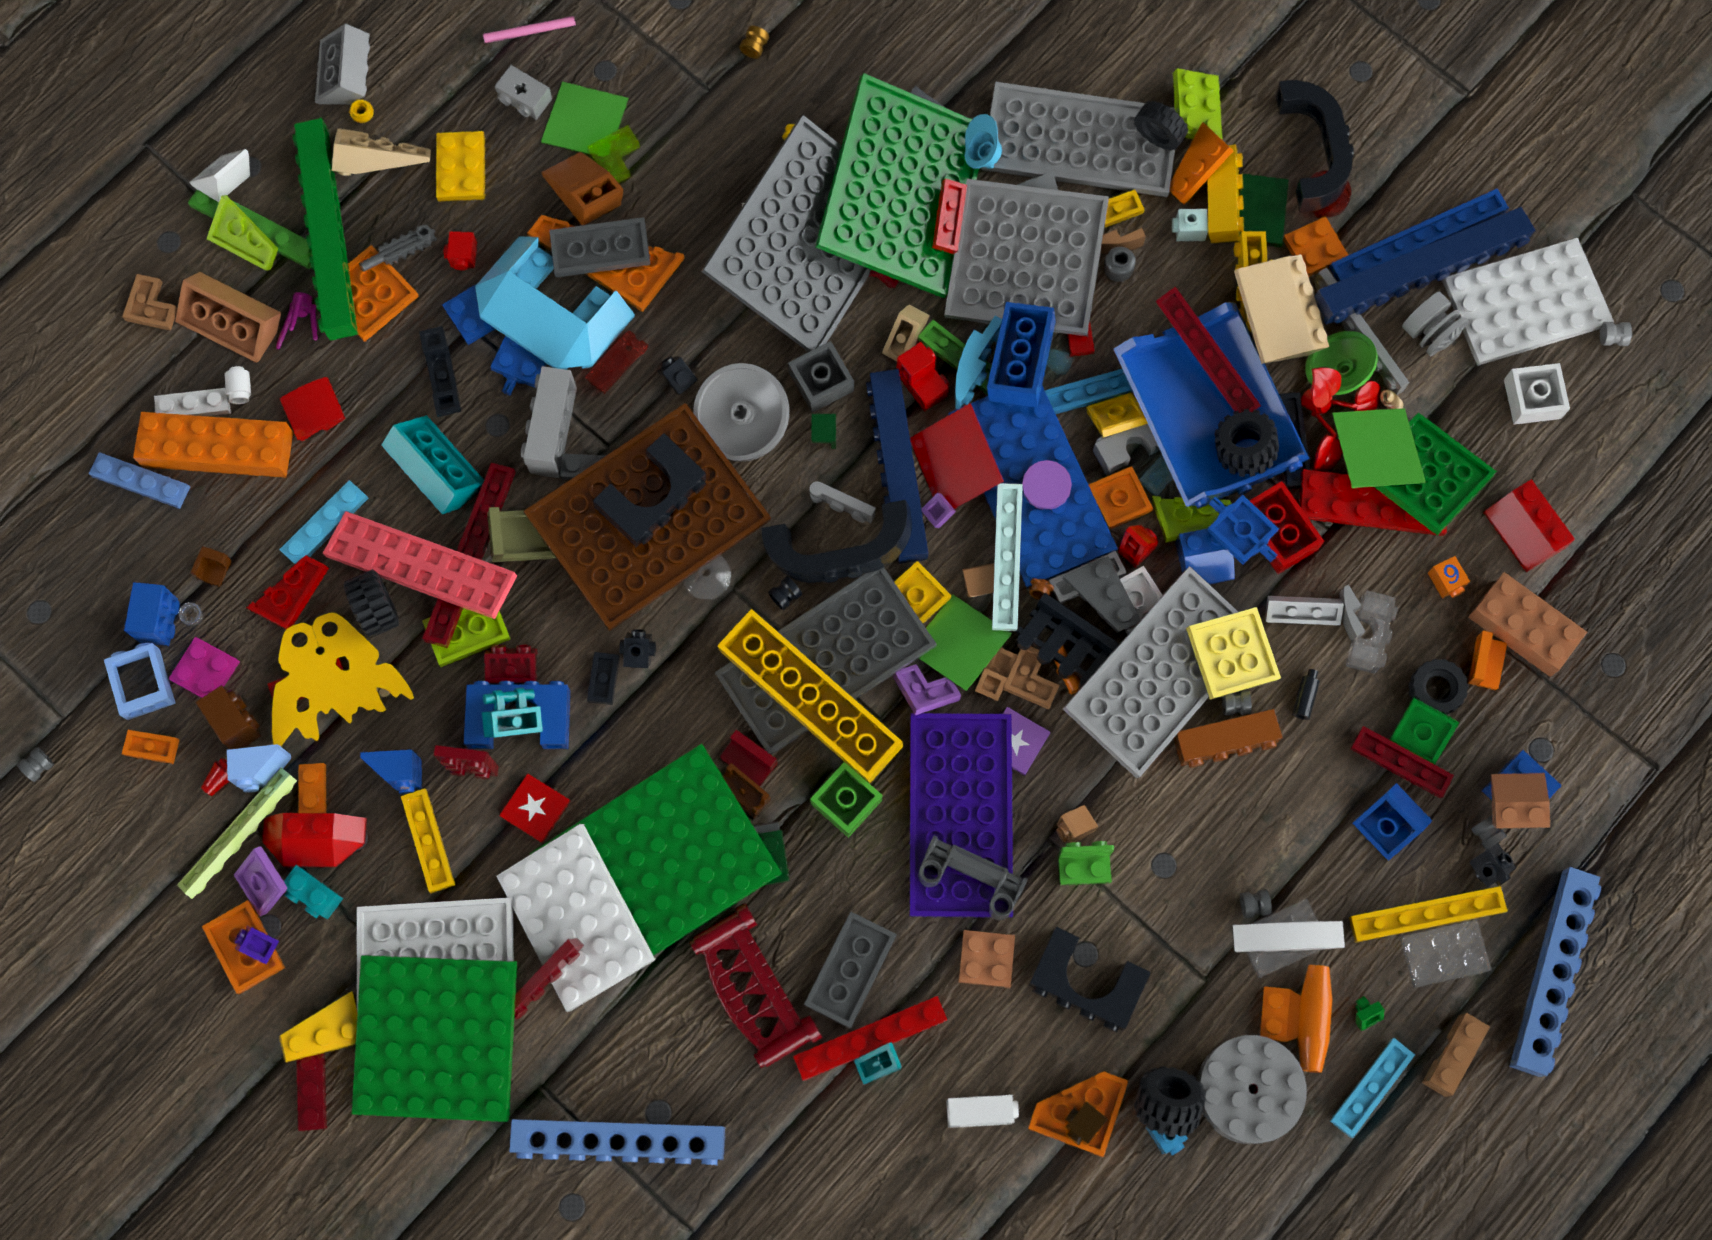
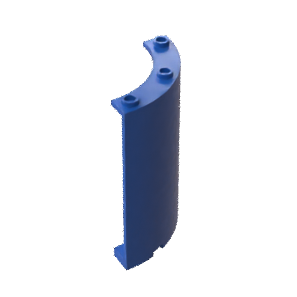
[1114,302,1309,509]

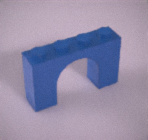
[464,681,571,749]

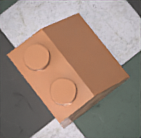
[1491,773,1550,828]

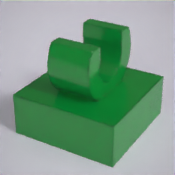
[1355,996,1385,1032]

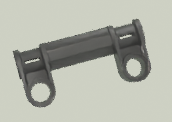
[918,835,1028,920]

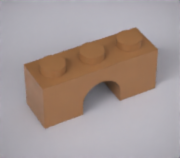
[1422,1013,1490,1097]

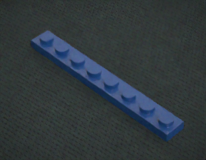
[1329,189,1509,282]

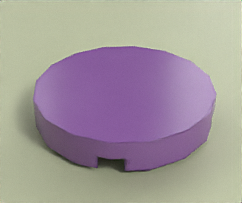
[1022,460,1072,509]

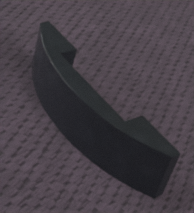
[419,326,461,417]

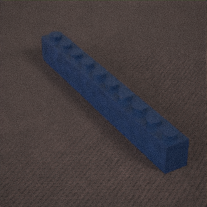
[1314,207,1535,325]

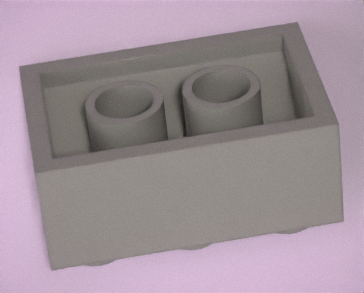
[315,24,370,104]

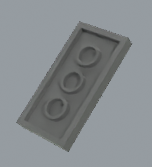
[549,217,651,278]
[804,912,897,1029]

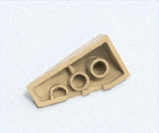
[332,128,431,176]

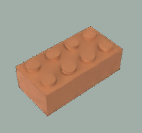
[1468,572,1587,677]

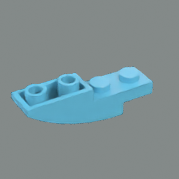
[955,315,1002,409]

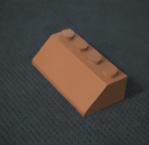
[175,272,281,363]

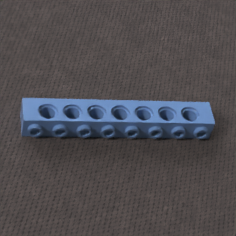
[1509,867,1601,1077]
[510,1120,725,1165]

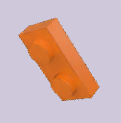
[122,730,180,764]
[299,763,326,813]

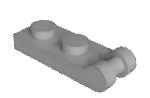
[810,481,875,523]

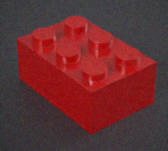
[1250,481,1324,574]

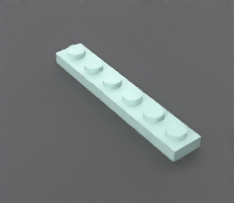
[992,483,1023,631]

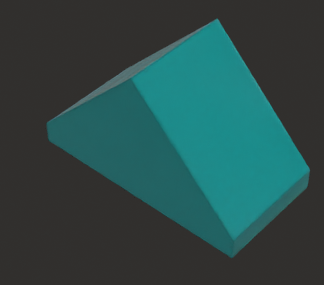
[854,1042,902,1084]

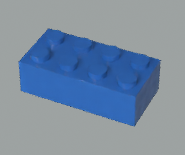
[987,302,1056,408]

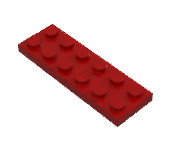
[1299,469,1447,536]

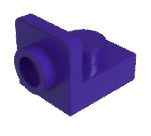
[234,926,279,964]

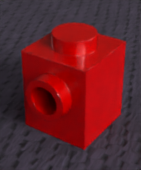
[444,231,477,270]

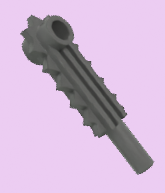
[359,225,437,272]

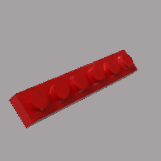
[793,996,948,1081]

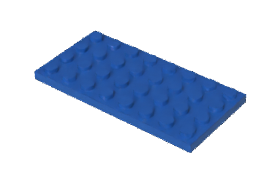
[948,386,1118,589]

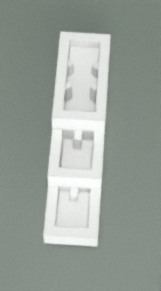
[1233,921,1345,952]

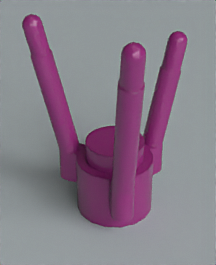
[276,292,318,349]

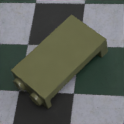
[487,507,556,562]

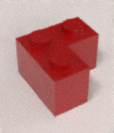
[897,342,950,412]

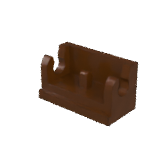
[723,763,771,819]

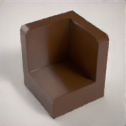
[191,546,232,587]

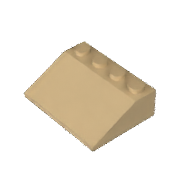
[1234,255,1329,364]

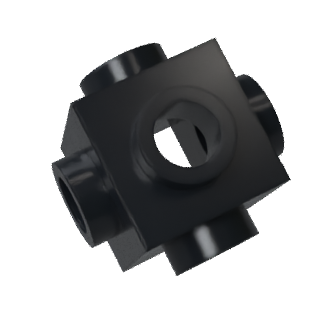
[619,629,656,668]
[1469,843,1516,888]

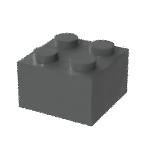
[788,341,854,413]

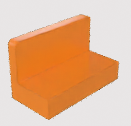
[1468,631,1507,690]

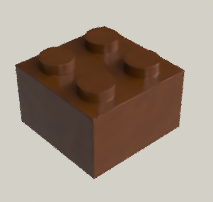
[195,685,262,749]

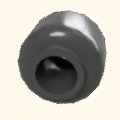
[1103,247,1136,282]

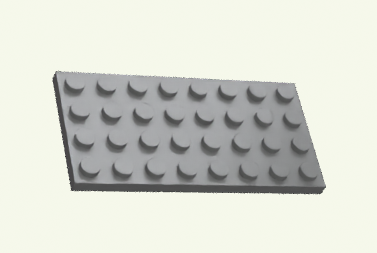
[982,82,1175,197]
[1063,566,1238,778]

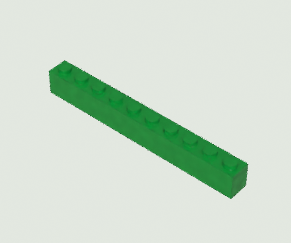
[292,118,358,341]

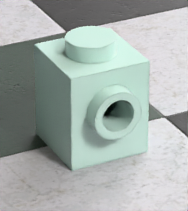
[1172,209,1208,241]

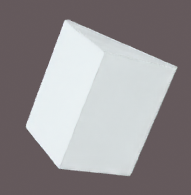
[190,149,250,202]

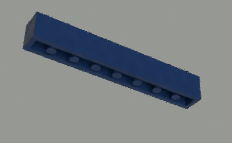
[866,369,928,564]

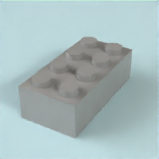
[521,366,577,478]

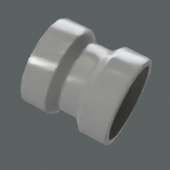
[1600,322,1632,346]

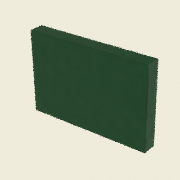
[1235,174,1289,247]

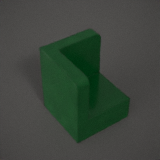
[811,414,836,449]

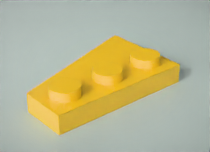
[279,991,358,1063]

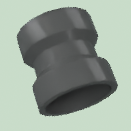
[1222,690,1251,716]
[17,747,54,782]
[1471,815,1507,850]
[1240,889,1272,919]

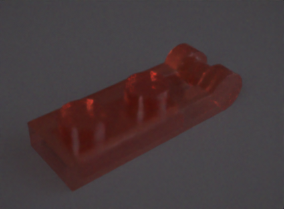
[585,330,648,394]

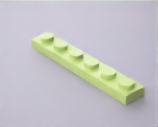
[177,767,297,899]

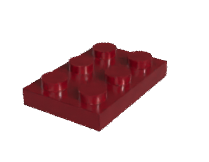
[434,745,499,779]

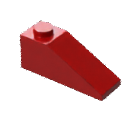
[1118,525,1159,569]

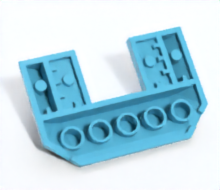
[475,236,635,370]

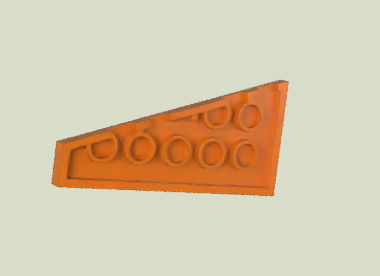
[527,215,685,312]

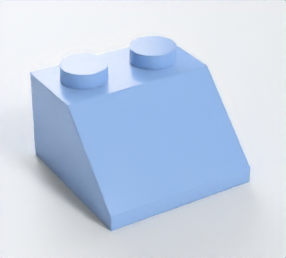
[227,744,291,792]

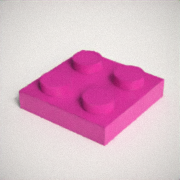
[169,637,240,698]

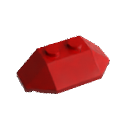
[262,813,367,867]

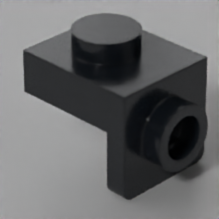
[657,356,698,395]

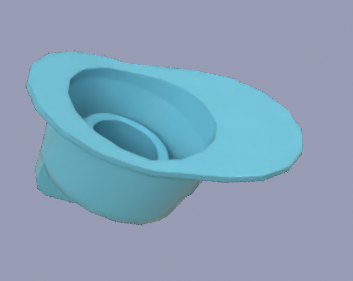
[965,114,1002,169]

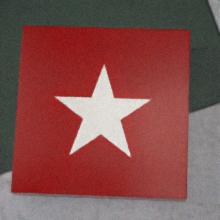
[499,774,571,844]

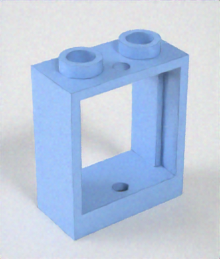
[104,643,176,720]

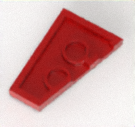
[246,555,329,629]

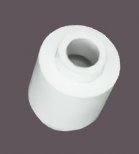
[225,366,251,404]

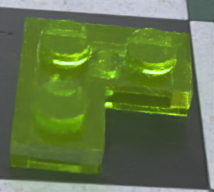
[587,125,640,183]

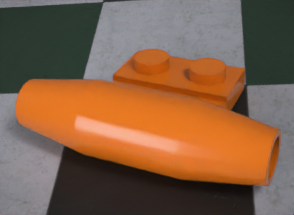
[1260,965,1332,1073]

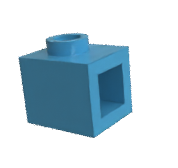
[1145,1126,1188,1155]

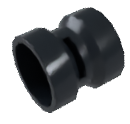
[768,576,802,611]

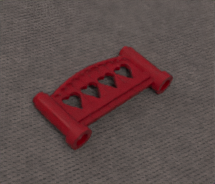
[690,903,823,1068]

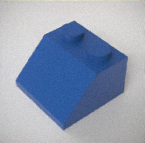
[1175,528,1235,584]
[360,750,422,794]
[1353,783,1432,861]

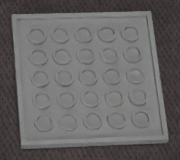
[944,179,1109,336]

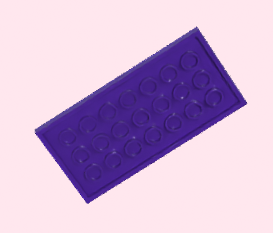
[910,713,1013,918]

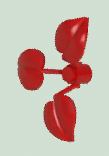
[1301,367,1381,472]

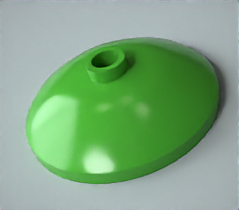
[1305,331,1378,395]

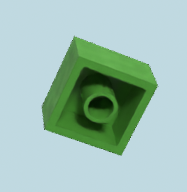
[810,762,883,838]

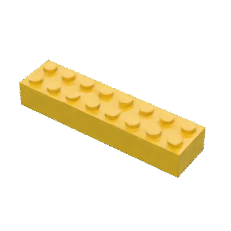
[717,609,903,784]

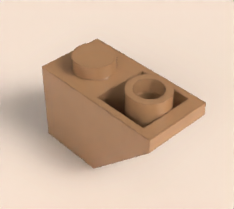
[1056,805,1098,843]

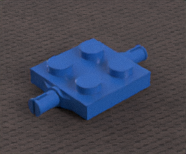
[491,336,547,395]
[1207,495,1279,565]

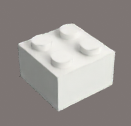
[1504,363,1570,425]

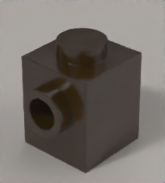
[1065,1102,1108,1145]

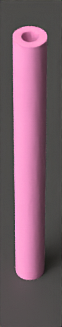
[483,16,576,43]

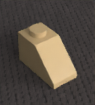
[882,304,930,361]

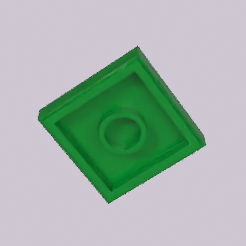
[1389,697,1459,765]

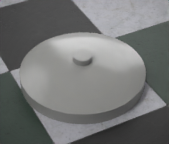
[693,363,789,461]

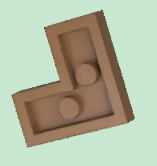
[122,274,178,331]
[1003,647,1060,709]

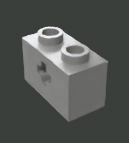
[495,65,552,120]

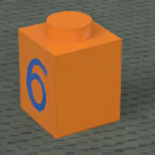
[1428,556,1470,599]

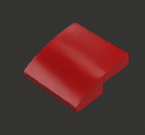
[280,377,346,441]

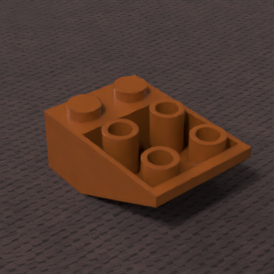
[542,152,623,226]

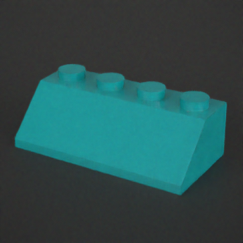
[381,415,484,515]

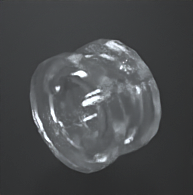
[179,603,204,627]

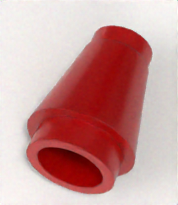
[201,758,230,796]

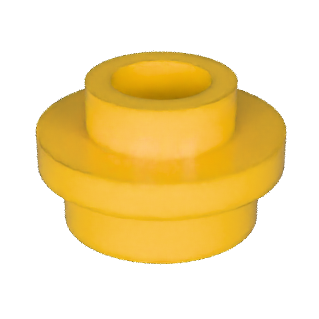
[350,100,374,123]

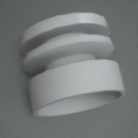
[1402,291,1469,356]

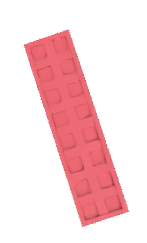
[323,511,517,619]

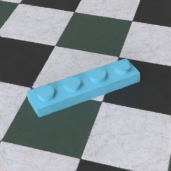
[279,480,369,564]
[1330,1038,1415,1138]

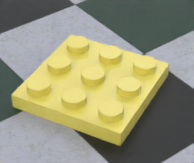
[1186,607,1281,700]

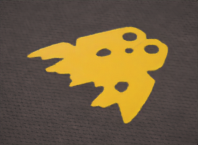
[272,613,414,746]

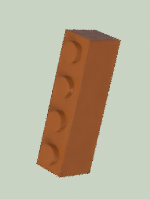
[1173,709,1283,768]

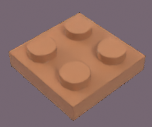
[959,930,1015,988]

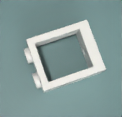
[946,1095,1019,1128]

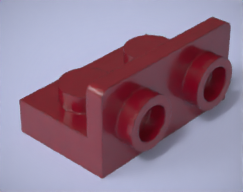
[484,644,538,683]

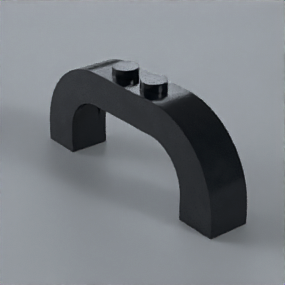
[1276,80,1354,212]
[761,500,912,583]

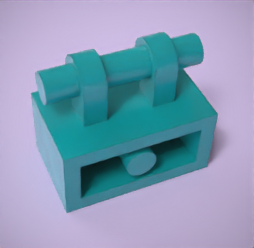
[482,687,543,737]

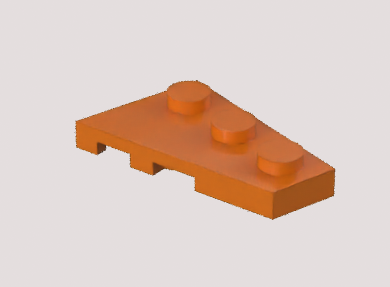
[1169,122,1234,205]

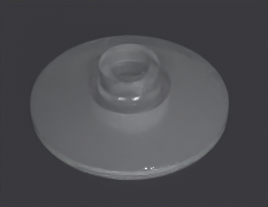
[683,556,731,600]

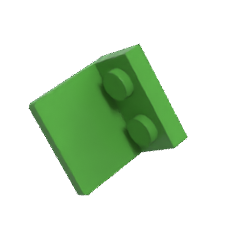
[1058,841,1114,886]

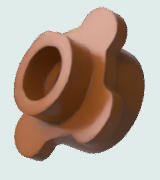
[1029,578,1054,600]

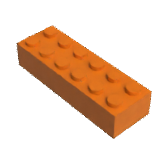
[133,412,293,478]

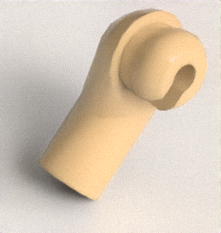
[1380,389,1403,409]

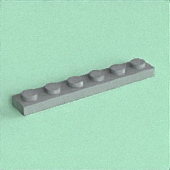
[1314,268,1409,395]

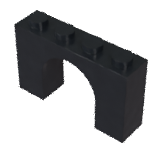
[593,433,706,548]
[1029,926,1151,1033]

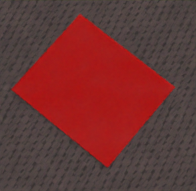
[910,403,1004,509]

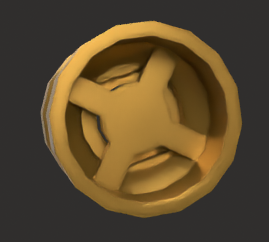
[739,26,769,59]

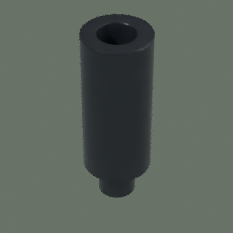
[1292,669,1320,720]

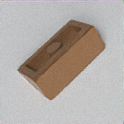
[962,563,995,597]

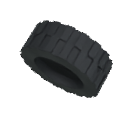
[1134,101,1188,150]
[1408,659,1468,715]

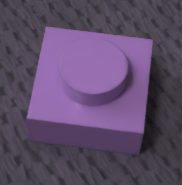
[921,493,956,528]

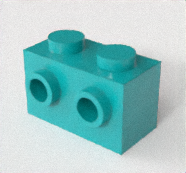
[284,865,344,919]

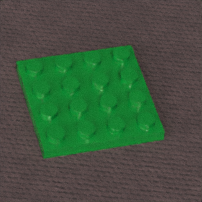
[1375,412,1497,536]

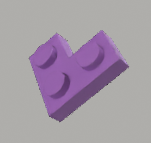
[893,664,961,715]

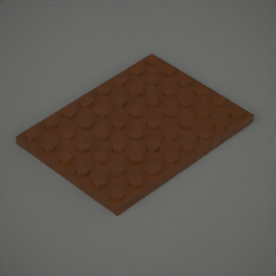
[523,403,771,631]

